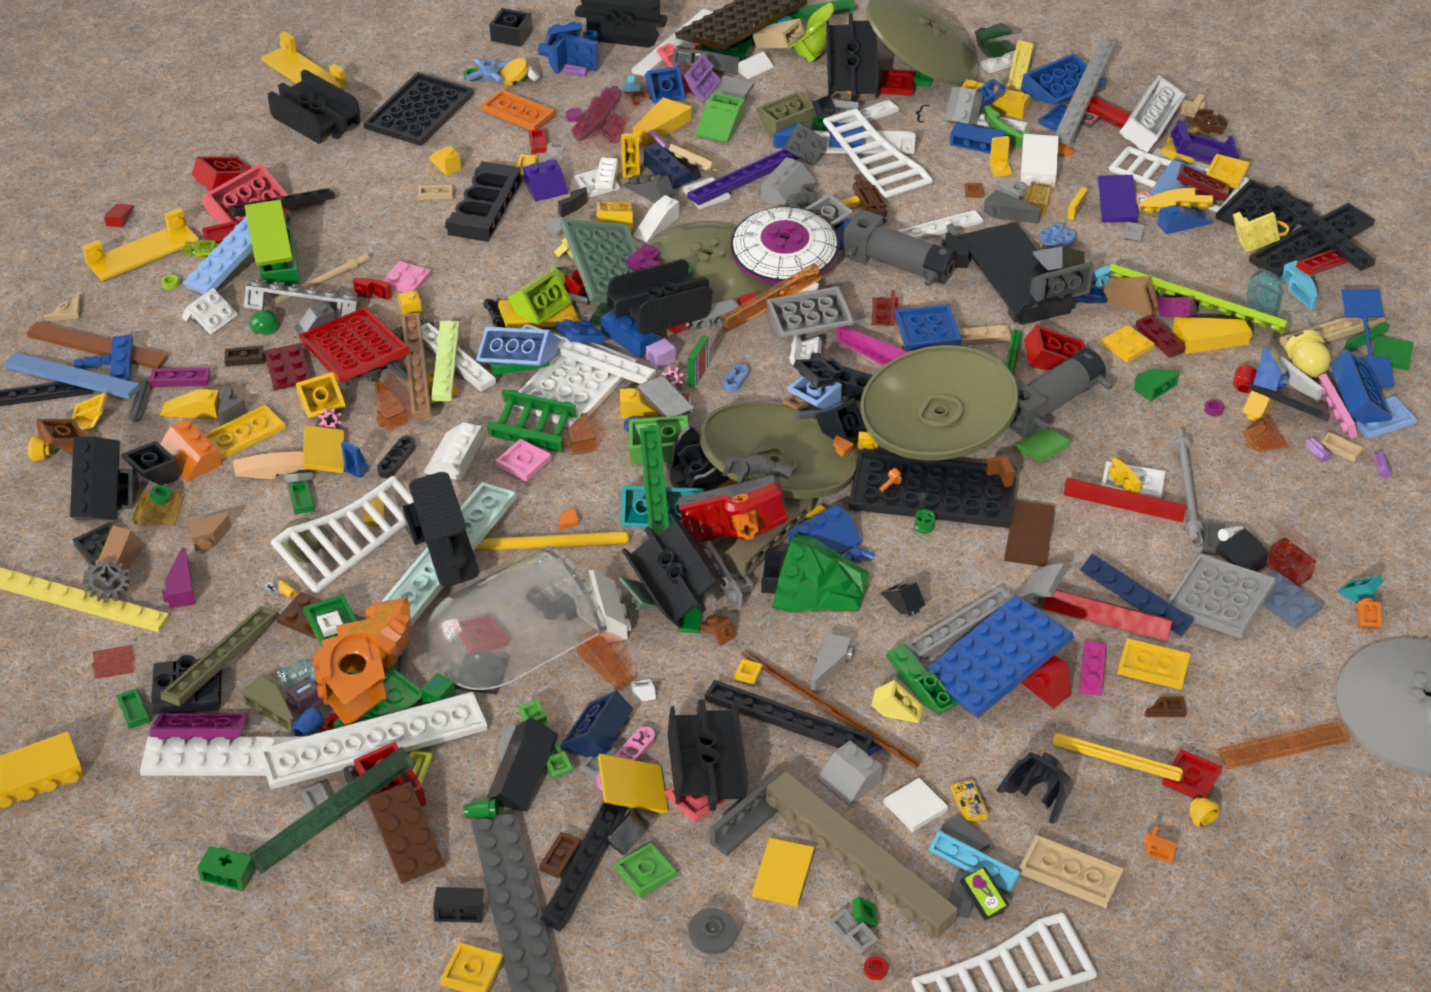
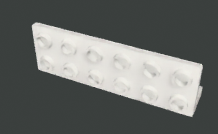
[814,131,915,154]

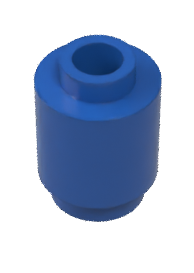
[292,708,324,737]

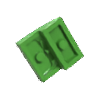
[1013,429,1070,463]

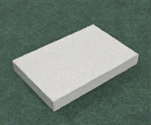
[1102,461,1166,499]

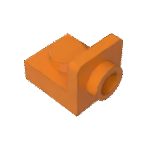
[1354,598,1382,629]
[1143,825,1178,864]

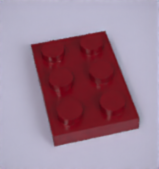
[1176,163,1230,201]
[264,343,311,391]

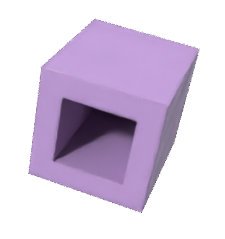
[646,338,677,370]

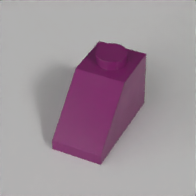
[1158,296,1196,317]

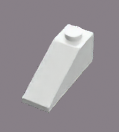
[633,195,679,243]

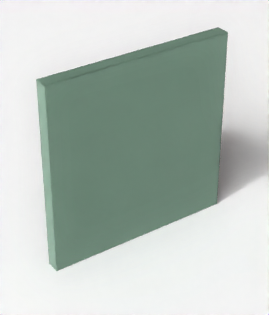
[619,577,659,610]

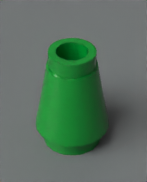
[464,797,499,819]

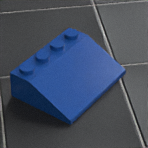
[1020,53,1106,105]

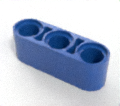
[977,79,1006,112]

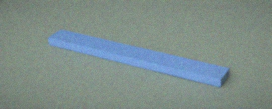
[4,353,141,399]

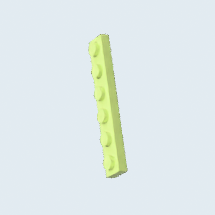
[432,321,459,401]

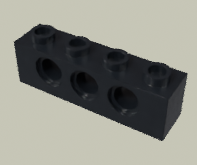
[837,366,873,401]

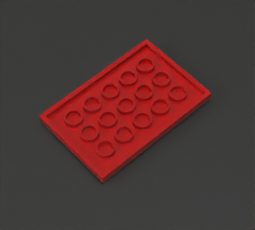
[298,307,410,383]

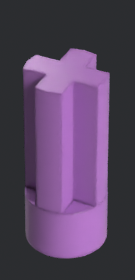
[563,64,588,77]
[1305,437,1331,462]
[1373,451,1392,478]

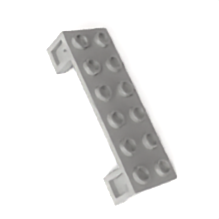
[244,279,362,319]

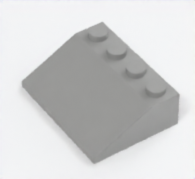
[767,287,854,338]

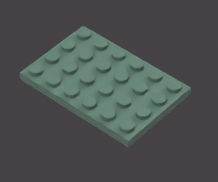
[560,219,637,303]

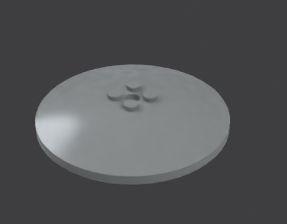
[1335,639,1431,775]

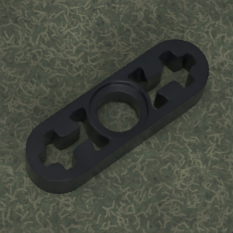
[377,436,416,478]

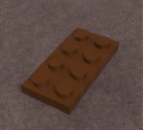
[276,592,366,639]
[367,782,445,884]

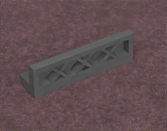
[710,775,778,856]

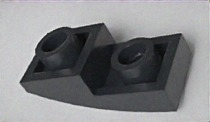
[558,187,588,217]

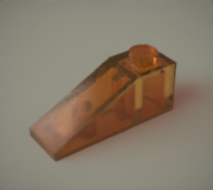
[375,379,408,432]
[576,628,634,691]

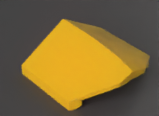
[71,392,108,431]

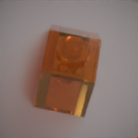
[565,413,596,455]
[1242,417,1289,452]

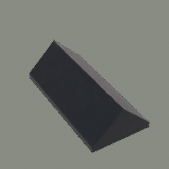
[486,717,558,812]

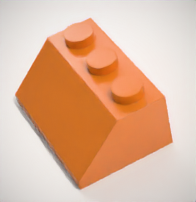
[160,418,221,482]

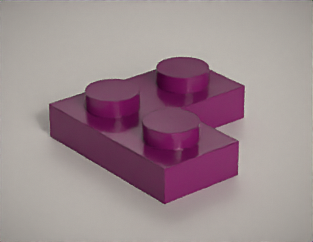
[626,243,661,271]

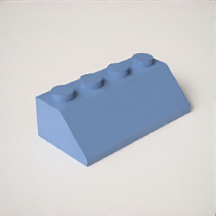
[476,327,560,366]

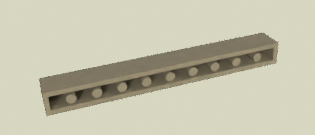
[766,771,958,938]

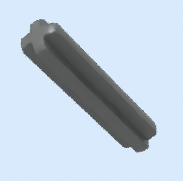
[129,378,151,422]

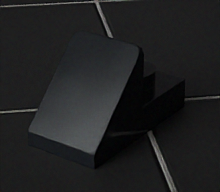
[401,502,426,545]

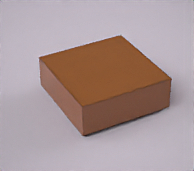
[964,183,983,198]

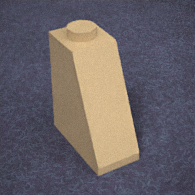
[752,19,805,49]

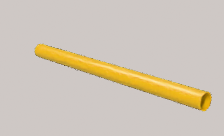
[474,532,630,551]

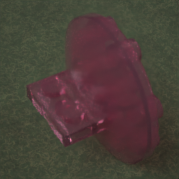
[571,86,626,144]

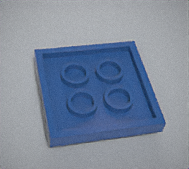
[894,304,962,351]

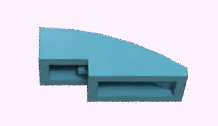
[1282,261,1317,310]

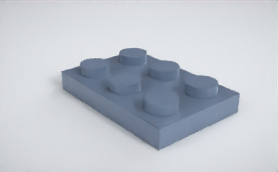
[1263,570,1324,629]

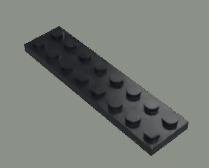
[1249,203,1375,279]

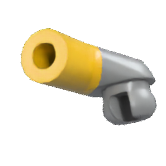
[265,581,297,599]

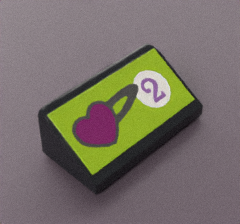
[960,867,1009,921]

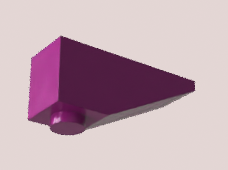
[162,548,195,609]

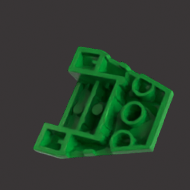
[772,533,870,612]

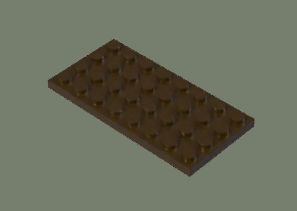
[675,0,807,49]

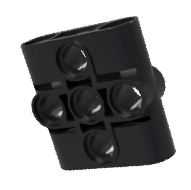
[151,655,222,715]

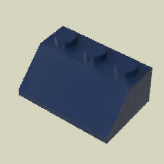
[643,143,701,189]
[560,690,634,758]

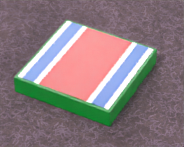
[688,335,709,387]

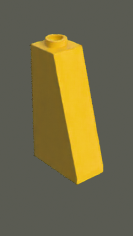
[632,98,692,146]
[1172,317,1253,354]

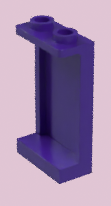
[1171,119,1239,163]

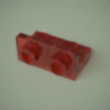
[872,290,898,326]

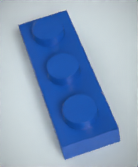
[110,334,133,381]

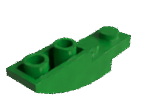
[886,643,958,715]

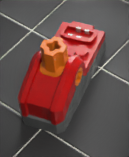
[678,475,789,543]

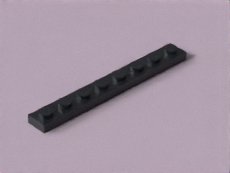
[1264,185,1375,271]
[705,680,874,754]
[540,799,626,932]

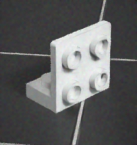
[181,288,238,334]

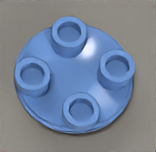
[1039,223,1076,247]

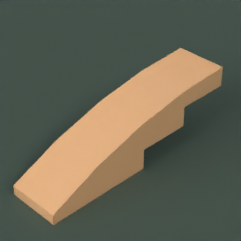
[233,452,315,479]

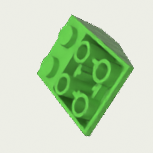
[695,92,745,143]

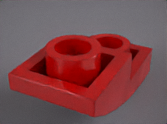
[352,278,392,300]

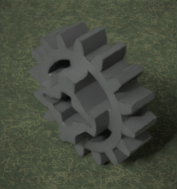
[82,558,130,603]

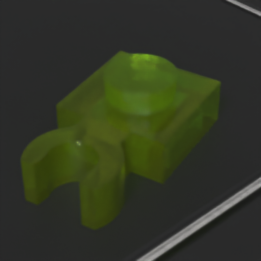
[183,240,216,257]

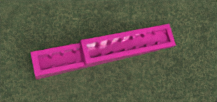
[837,326,908,366]

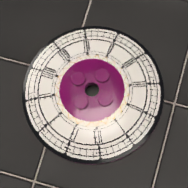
[731,206,839,285]

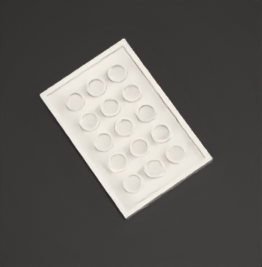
[514,342,637,431]

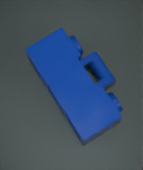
[950,121,1006,154]

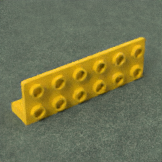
[261,31,347,89]
[82,208,199,281]

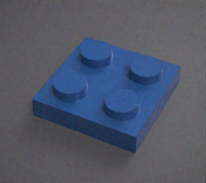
[556,319,605,343]

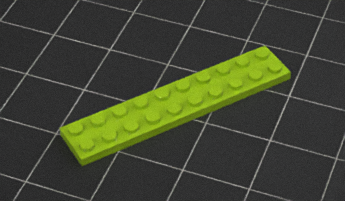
[1109,263,1292,334]

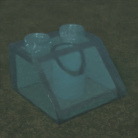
[1244,268,1283,318]

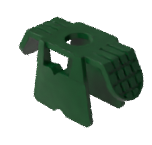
[975,23,1015,58]

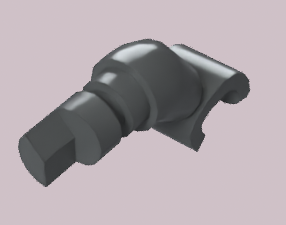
[785,184,818,208]
[722,455,793,483]

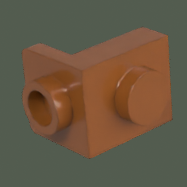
[986,455,1016,487]
[699,614,736,645]

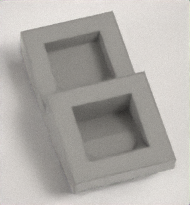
[826,908,879,955]

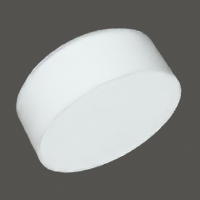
[527,65,540,82]

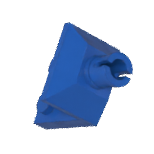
[538,34,599,74]

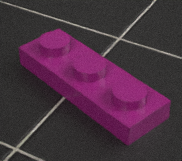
[150,367,211,387]

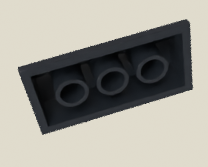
[70,437,120,520]

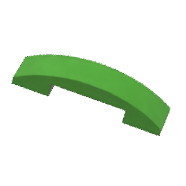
[984,105,1032,148]
[518,699,573,779]

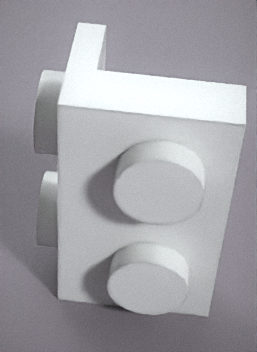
[789,335,822,371]

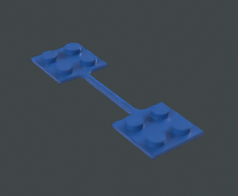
[1341,289,1394,387]

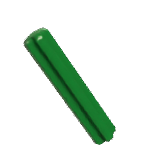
[1344,322,1389,352]

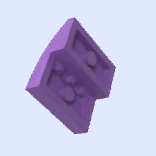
[684,54,721,102]

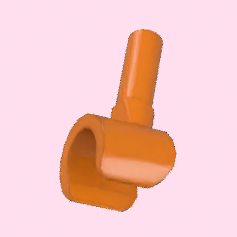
[879,468,902,492]

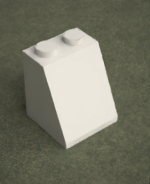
[1020,134,1058,187]

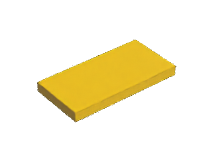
[498,300,579,328]
[204,404,286,460]

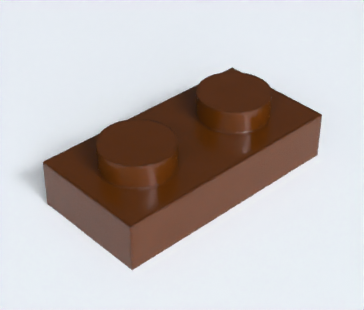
[539,832,582,879]

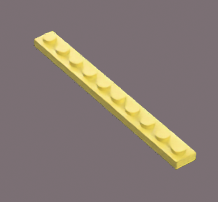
[0,567,169,632]

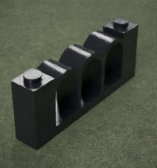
[445,161,522,242]

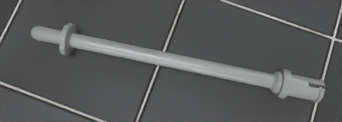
[1173,429,1203,546]

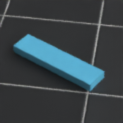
[928,830,1022,894]

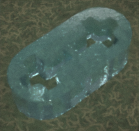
[275,659,317,689]

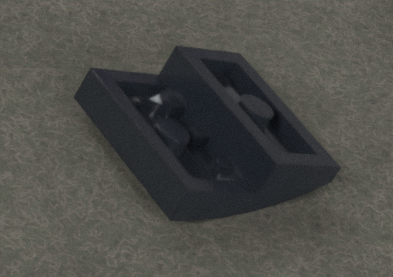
[1216,528,1274,572]

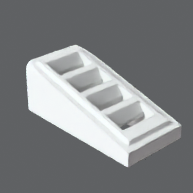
[595,157,618,190]

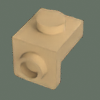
[1181,94,1206,117]

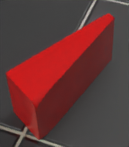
[104,204,134,228]

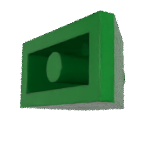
[1134,369,1179,401]

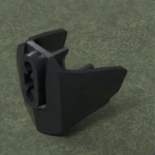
[670,425,726,489]
[996,752,1073,824]

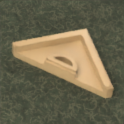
[43,293,81,321]

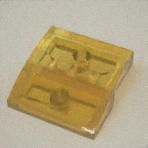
[132,491,184,526]

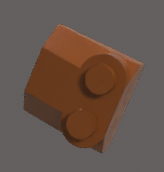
[36,419,86,455]

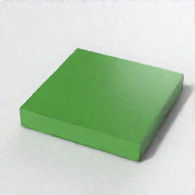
[613,842,678,898]

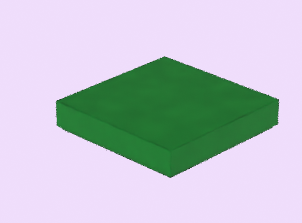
[1372,335,1414,371]

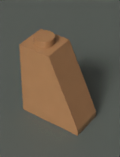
[1104,277,1159,317]
[98,525,145,581]

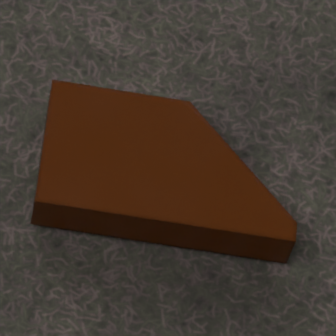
[1144,697,1186,717]

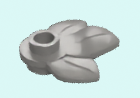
[997,181,1027,199]

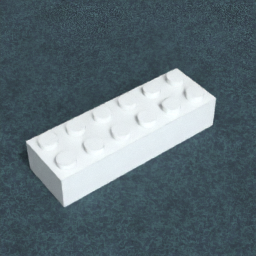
[1119,75,1186,152]

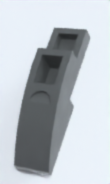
[672,48,740,74]

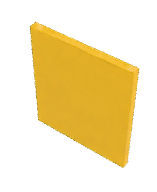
[598,754,668,813]

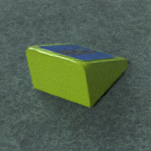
[552,267,573,284]

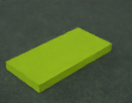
[244,200,293,267]

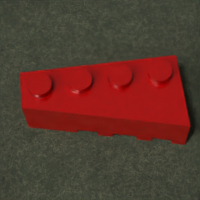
[1021,655,1071,708]

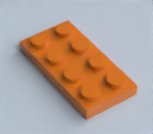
[481,89,555,130]

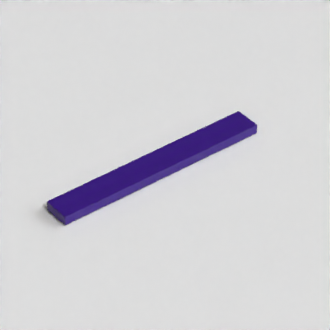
[687,149,799,205]

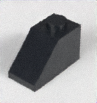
[881,582,926,616]

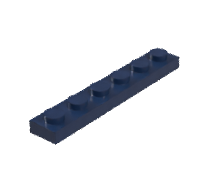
[1080,554,1194,637]

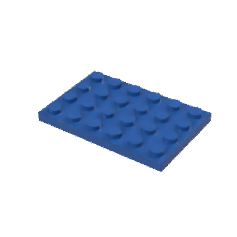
[925,595,1075,718]

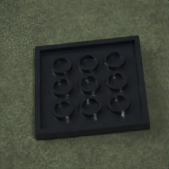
[1216,179,1313,243]

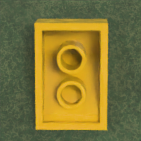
[596,202,633,233]

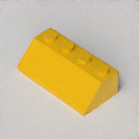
[962,79,1034,119]
[0,731,84,808]

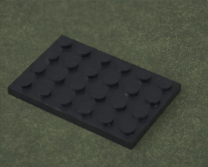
[363,72,474,146]

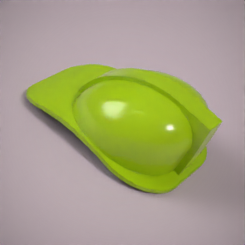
[787,3,834,62]

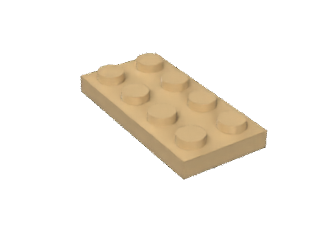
[1019,835,1124,909]

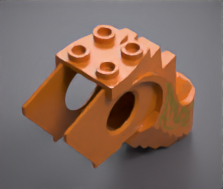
[312,597,411,725]

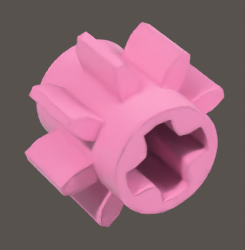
[662,367,685,390]
[318,407,342,429]

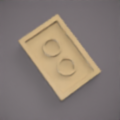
[669,144,729,172]

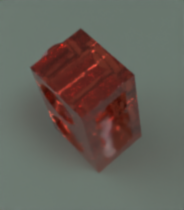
[1267,537,1316,586]

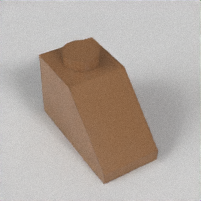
[188,511,231,551]

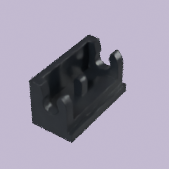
[433,887,484,923]

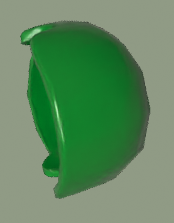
[249,310,280,335]

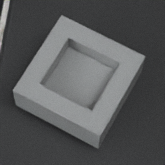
[1123,222,1145,241]

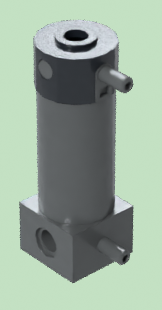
[843,209,957,286]
[1008,348,1113,438]

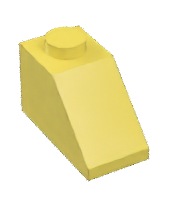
[871,680,923,723]

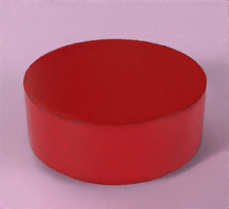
[864,956,888,980]

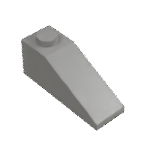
[811,633,854,693]

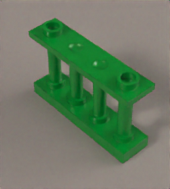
[487,389,578,453]

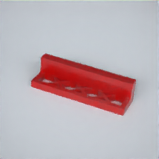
[1071,96,1131,129]

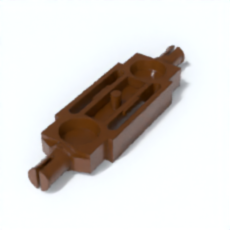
[853,174,888,224]

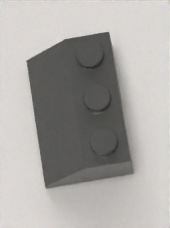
[1030,261,1093,301]

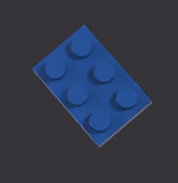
[544,21,582,45]

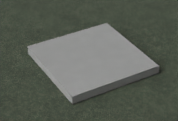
[1167,554,1277,639]

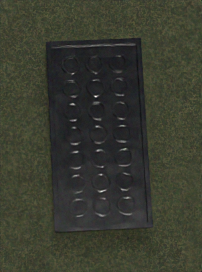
[849,449,1017,528]

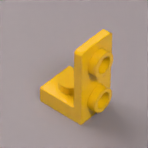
[990,136,1012,177]

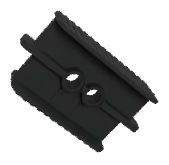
[575,0,667,48]
[826,13,879,102]
[268,70,361,144]
[607,259,713,334]
[409,472,479,587]
[622,514,727,629]
[667,700,748,811]

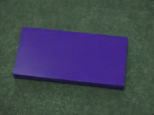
[1098,175,1138,223]

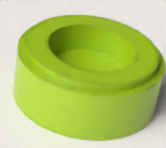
[161,275,180,290]

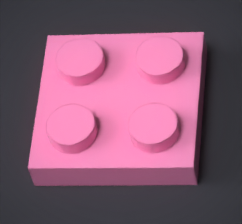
[382,261,431,293]
[495,439,551,482]

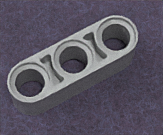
[691,299,745,332]

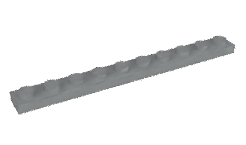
[1054,40,1115,145]

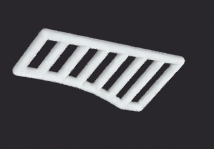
[823,109,933,199]
[1109,146,1249,212]
[271,476,414,593]
[911,913,1097,992]

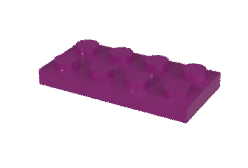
[150,713,249,740]

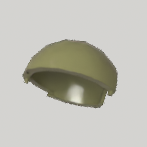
[280,518,331,562]

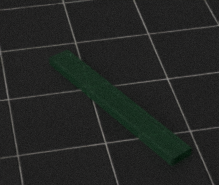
[249,746,415,874]

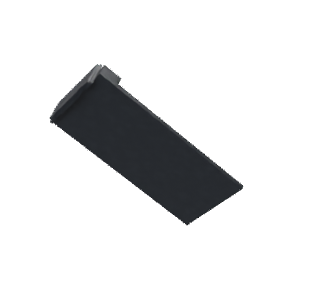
[960,222,1076,325]

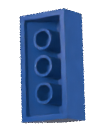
[1330,350,1393,424]

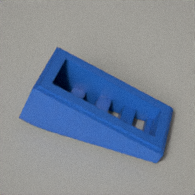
[341,441,369,478]

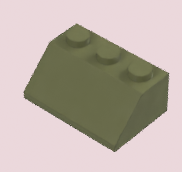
[757,91,817,137]

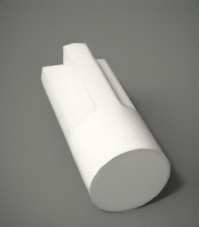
[1218,526,1244,541]

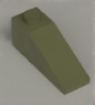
[241,675,294,733]

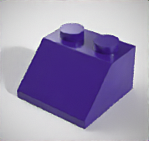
[523,159,568,202]

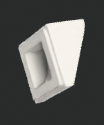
[630,679,656,702]

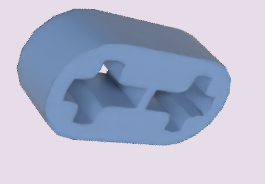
[723,364,748,392]

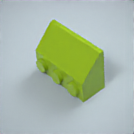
[508,269,572,325]

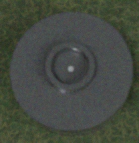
[688,908,737,959]

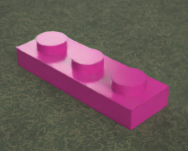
[1079,641,1106,696]

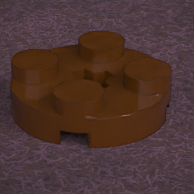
[1192,109,1228,134]

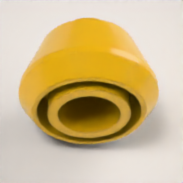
[28,436,53,462]
[1189,798,1219,827]

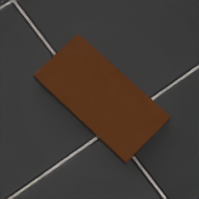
[1004,500,1055,567]

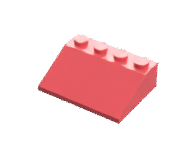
[202,163,288,224]

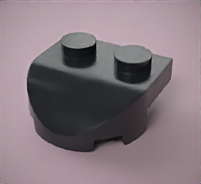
[793,352,842,388]

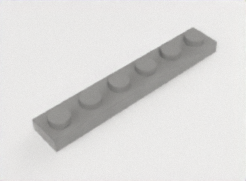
[905,587,1012,662]

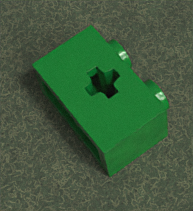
[197,846,255,891]

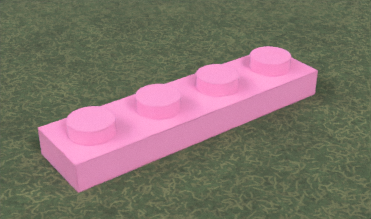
[1318,373,1358,438]

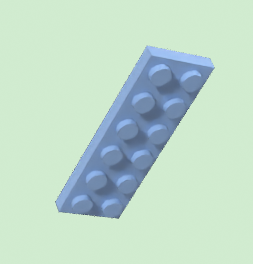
[183,217,253,294]

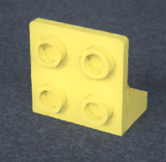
[1233,212,1280,252]

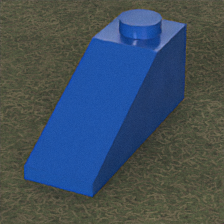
[1158,205,1213,234]

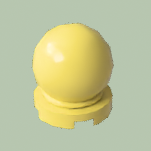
[1285,330,1331,379]

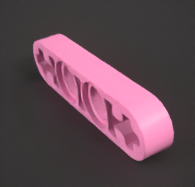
[596,727,655,791]

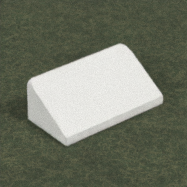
[738,52,774,79]

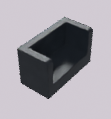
[761,550,787,594]

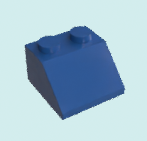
[644,66,685,104]

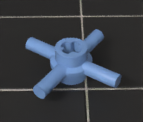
[466,57,511,84]

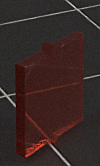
[92,645,135,679]

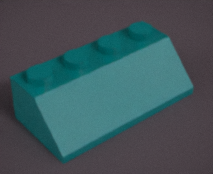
[621,486,704,527]

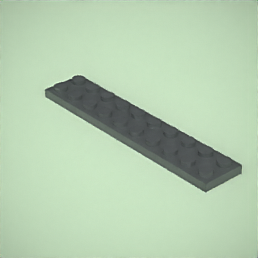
[471,811,562,992]

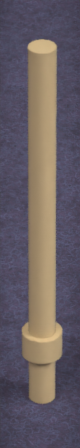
[272,254,369,304]

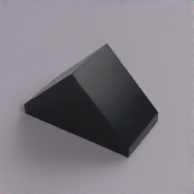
[606,808,649,855]

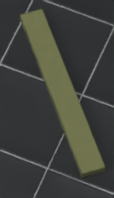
[161,606,279,706]

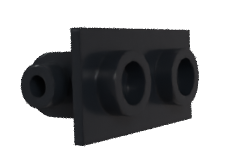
[483,298,506,328]

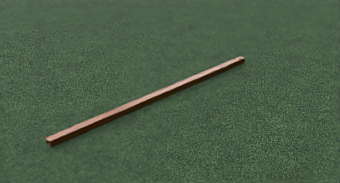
[741,649,920,769]

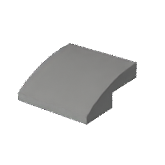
[1019,563,1067,604]

